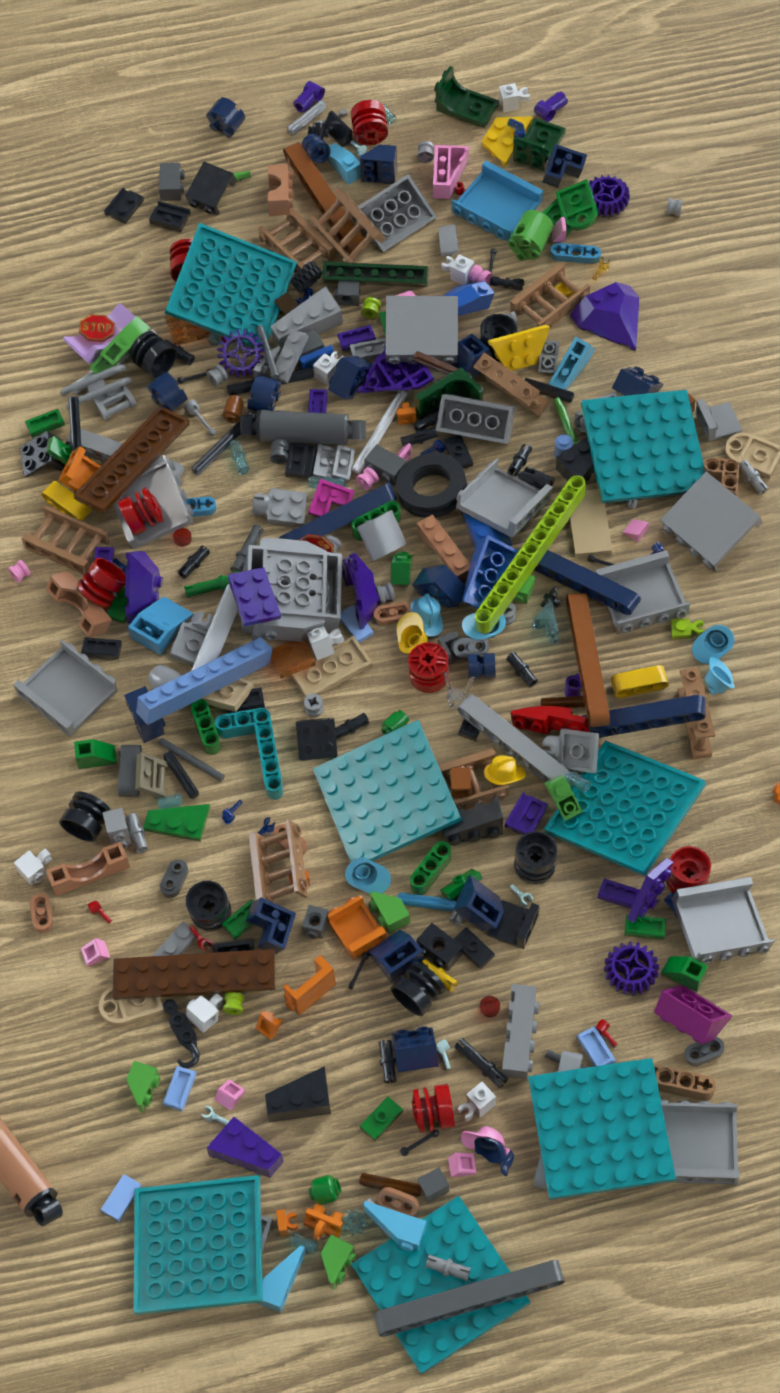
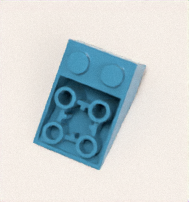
[128,596,194,656]

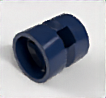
[302,134,331,163]
[468,653,496,679]

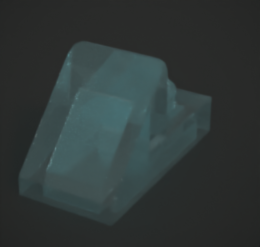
[533,601,559,644]

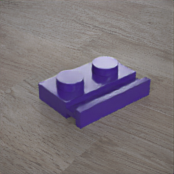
[505,792,548,835]

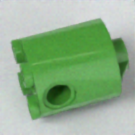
[507,210,553,261]

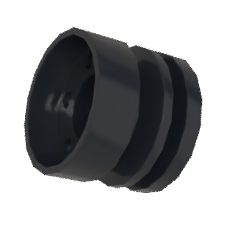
[479,314,518,362]
[129,331,177,379]
[59,791,110,842]
[514,831,558,884]
[185,880,231,931]
[390,961,445,1017]

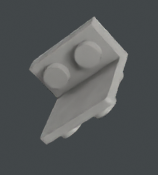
[695,399,742,442]

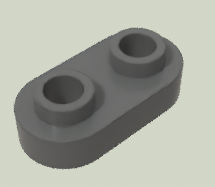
[451,637,489,658]
[160,859,189,898]
[684,1037,724,1066]

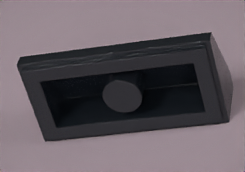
[324,110,353,147]
[213,938,254,953]

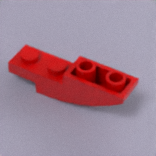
[510,706,589,734]

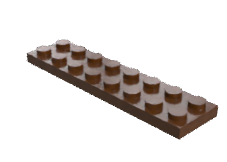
[73,406,190,514]
[113,949,276,1000]

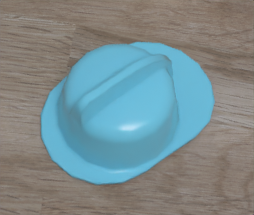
[410,594,443,637]
[462,612,506,640]
[692,625,735,664]
[705,657,735,695]
[345,858,391,894]

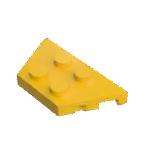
[482,116,533,167]
[488,325,550,371]

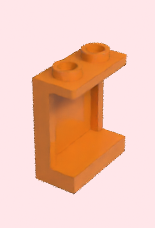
[58,446,101,492]
[327,895,387,960]
[283,955,336,1015]

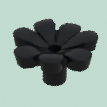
[540,586,561,608]

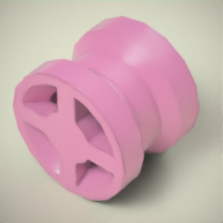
[356,467,379,490]
[8,560,31,583]

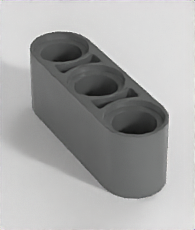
[118,745,142,797]

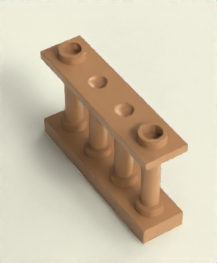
[309,188,386,263]
[259,208,335,274]
[510,262,590,329]
[474,352,550,417]
[21,505,110,575]
[677,667,715,760]
[439,748,509,810]
[249,819,308,902]

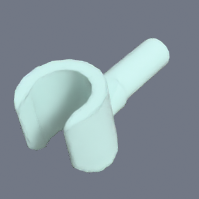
[350,140,367,157]
[510,884,533,907]
[436,1039,451,1070]
[201,1106,229,1125]

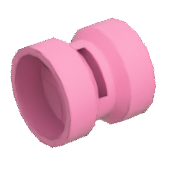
[468,265,492,284]

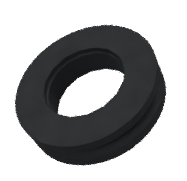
[396,453,467,518]

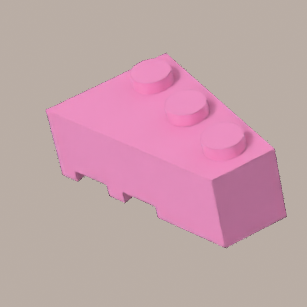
[433,145,469,199]

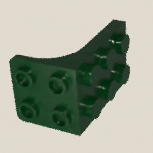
[434,66,499,128]
[513,118,566,171]
[415,368,484,420]

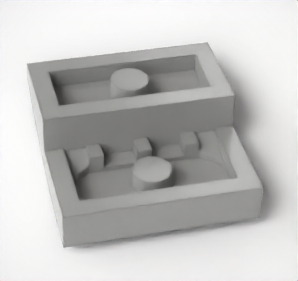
[312,444,355,482]
[357,510,407,561]

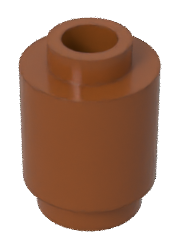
[222,395,244,423]

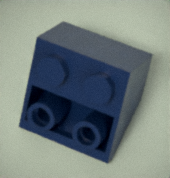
[360,145,398,184]
[449,334,492,378]
[612,366,664,396]
[453,875,504,931]
[367,929,424,983]
[392,1026,439,1072]

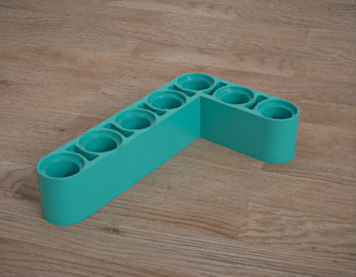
[215,708,284,800]

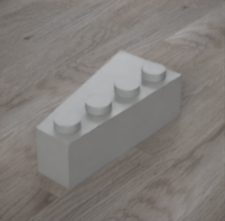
[271,286,343,351]
[502,984,540,1079]

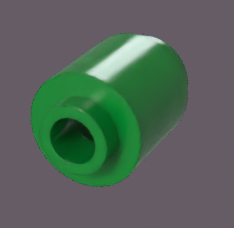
[381,710,409,735]

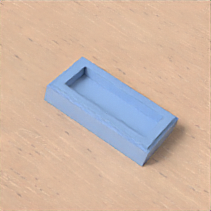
[340,605,374,643]
[577,1026,616,1066]
[162,1066,197,1112]
[101,1174,142,1222]

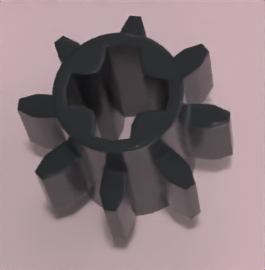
[307,122,329,140]

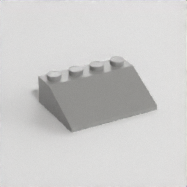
[351,174,437,253]

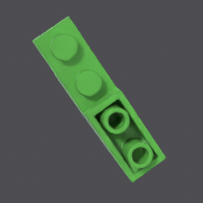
[89,316,151,380]

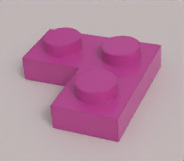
[308,479,354,517]

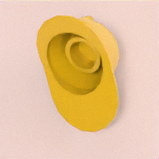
[397,612,428,654]
[484,755,526,785]

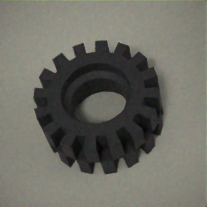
[290,261,323,293]

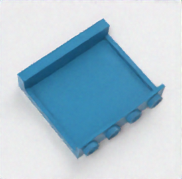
[451,160,543,242]

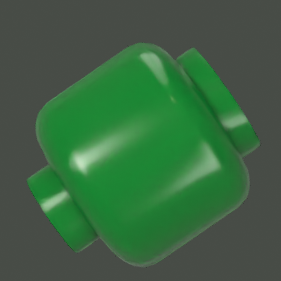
[309,1175,342,1205]

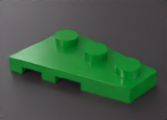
[143,804,210,842]

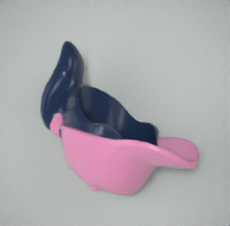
[461,1126,514,1176]

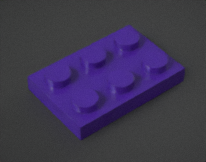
[227,567,281,627]
[627,858,674,923]

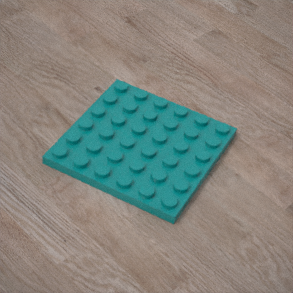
[165,223,297,349]
[580,390,705,503]
[313,720,462,862]
[544,740,707,876]
[528,1058,676,1200]
[134,1175,263,1315]
[351,1196,531,1375]

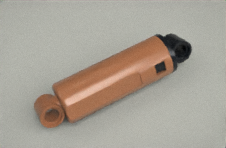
[0,1118,63,1226]

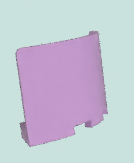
[63,303,135,364]

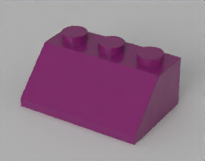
[654,985,732,1044]

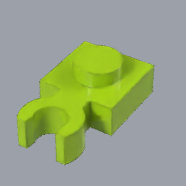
[671,619,704,639]

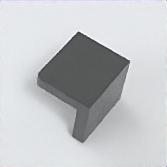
[438,631,465,665]
[418,1167,450,1203]

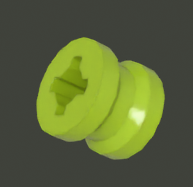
[361,297,381,319]
[222,992,244,1015]

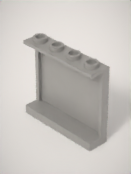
[386,296,458,364]
[114,455,194,549]
[456,458,553,538]
[660,471,763,571]
[595,550,690,634]
[13,640,118,737]
[672,877,775,964]
[661,1100,739,1185]

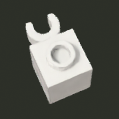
[499,83,530,112]
[441,255,474,285]
[313,351,344,386]
[306,626,344,660]
[14,849,52,887]
[186,994,223,1033]
[458,1082,496,1121]

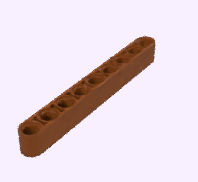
[283,142,366,254]
[566,593,610,727]

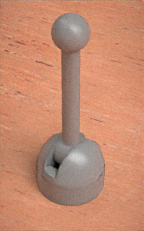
[184,399,216,436]

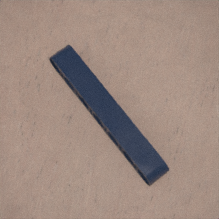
[278,482,398,541]
[534,550,641,615]
[582,695,706,738]

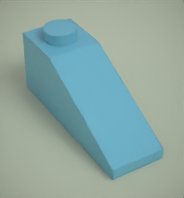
[327,143,361,185]
[549,336,595,390]
[364,1201,426,1251]
[257,1246,306,1313]

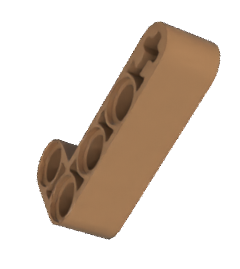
[704,458,739,496]
[654,1064,716,1101]

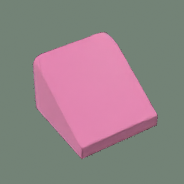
[552,217,566,243]
[396,443,412,461]
[623,519,649,542]
[81,938,110,966]
[215,1079,246,1110]
[448,1152,477,1177]

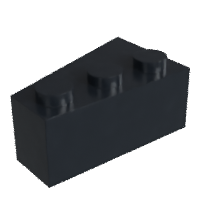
[556,437,595,482]
[442,797,503,846]
[265,1066,331,1123]

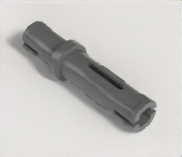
[230,524,264,573]

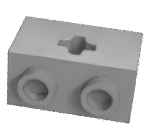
[103,808,132,849]

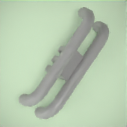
[60,364,132,410]

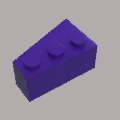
[206,1117,284,1178]

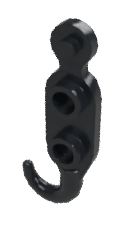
[163,999,200,1068]

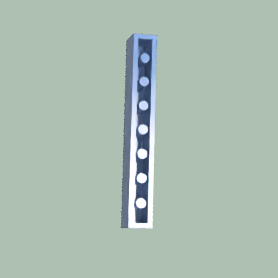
[136,637,273,725]

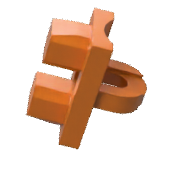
[304,1203,344,1241]

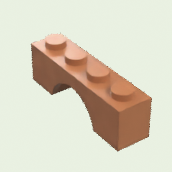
[268,164,293,216]
[417,515,470,584]
[46,571,112,638]
[46,841,130,896]

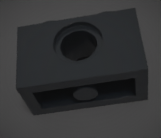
[416,923,463,971]

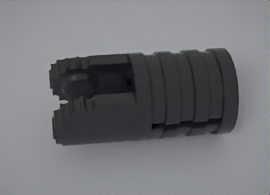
[518,467,554,490]

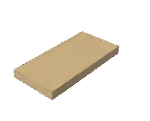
[569,489,612,557]
[288,635,373,697]

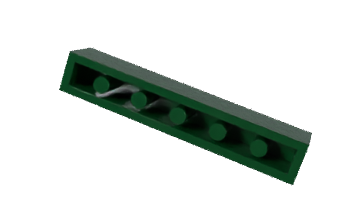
[322,262,429,287]

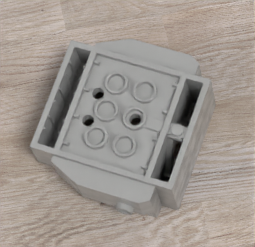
[241,537,342,642]

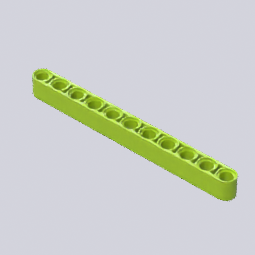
[475,476,586,634]

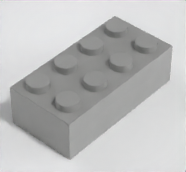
[436,394,516,444]

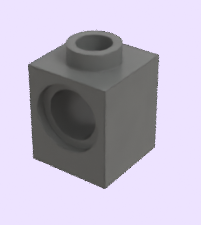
[334,280,361,306]
[302,905,329,939]

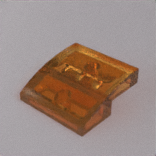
[165,315,210,345]
[271,641,316,679]

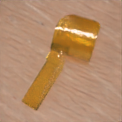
[593,257,610,281]

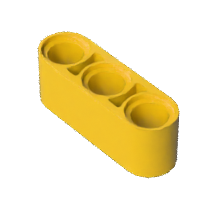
[41,481,92,521]
[610,665,669,698]

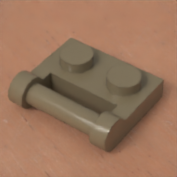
[135,752,167,800]

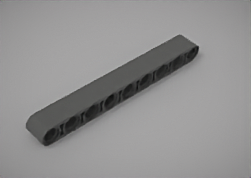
[373,1260,565,1337]

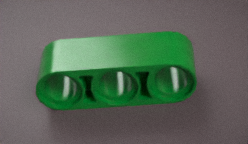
[352,501,401,541]
[191,699,221,755]
[410,841,451,895]

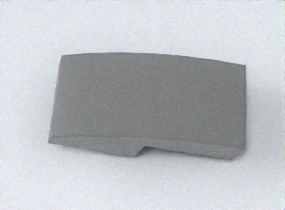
[439,224,458,256]
[538,340,559,374]
[253,347,281,379]

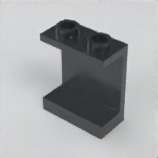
[185,162,237,215]

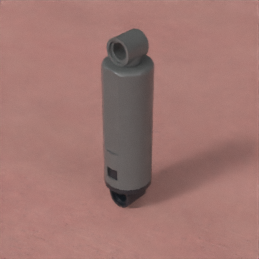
[240,410,366,445]

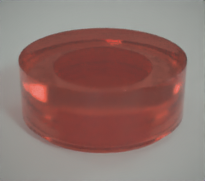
[173,528,192,547]
[480,996,500,1017]

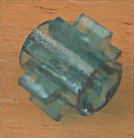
[342,1208,368,1236]

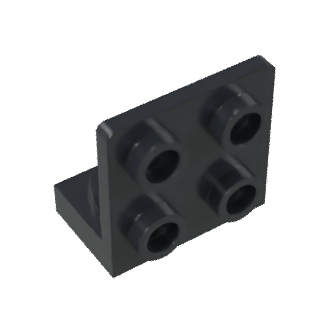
[20,431,65,477]
[296,717,338,760]
[487,900,539,949]

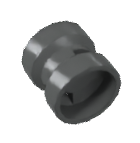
[270,439,289,464]

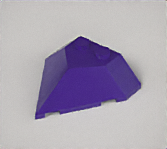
[570,282,639,351]
[357,344,434,393]
[125,551,163,624]
[342,553,380,629]

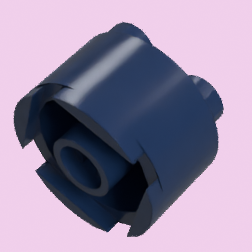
[206,97,246,138]
[146,372,188,412]
[247,375,281,412]

